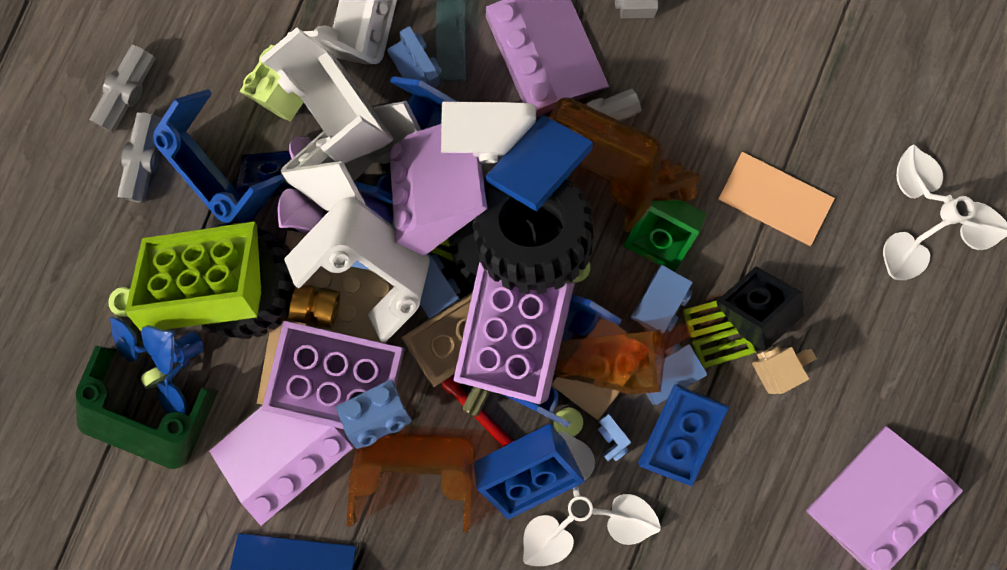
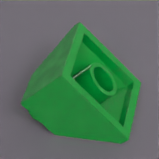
[623,200,707,272]

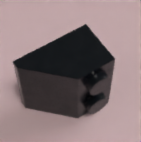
[717,266,804,351]

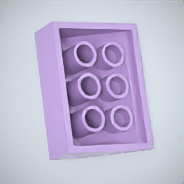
[486,0,609,118]
[389,124,487,256]
[453,262,575,404]
[262,321,405,438]
[209,405,354,526]
[806,426,963,570]

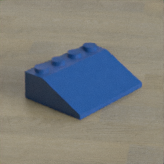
[230,533,356,570]

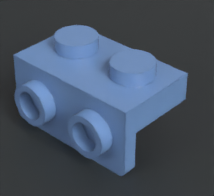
[387,26,442,88]
[336,379,412,449]

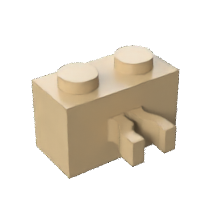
[752,345,817,394]

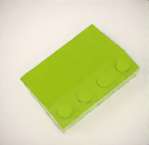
[125,221,261,332]

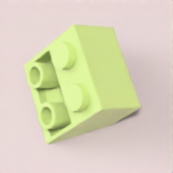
[239,45,303,122]

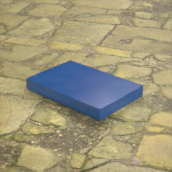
[486,115,593,211]
[638,384,729,486]

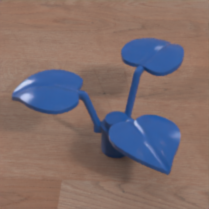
[109,316,204,415]

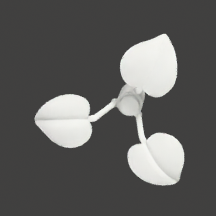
[883,145,1007,280]
[523,431,661,566]

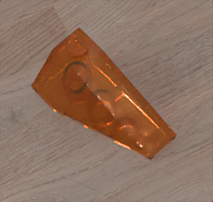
[554,329,665,395]

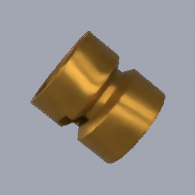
[289,284,340,329]

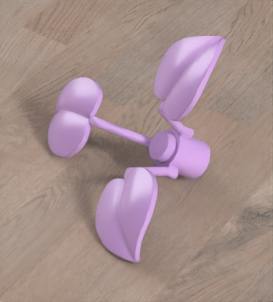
[278,136,394,234]

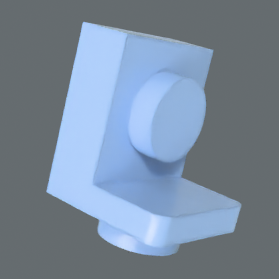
[598,413,631,461]

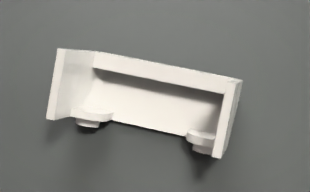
[287,0,397,64]
[260,27,394,163]
[281,101,421,211]
[441,102,536,180]
[284,197,430,344]

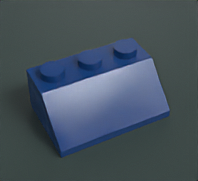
[473,424,585,519]

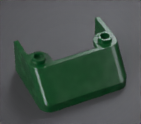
[76,345,219,469]

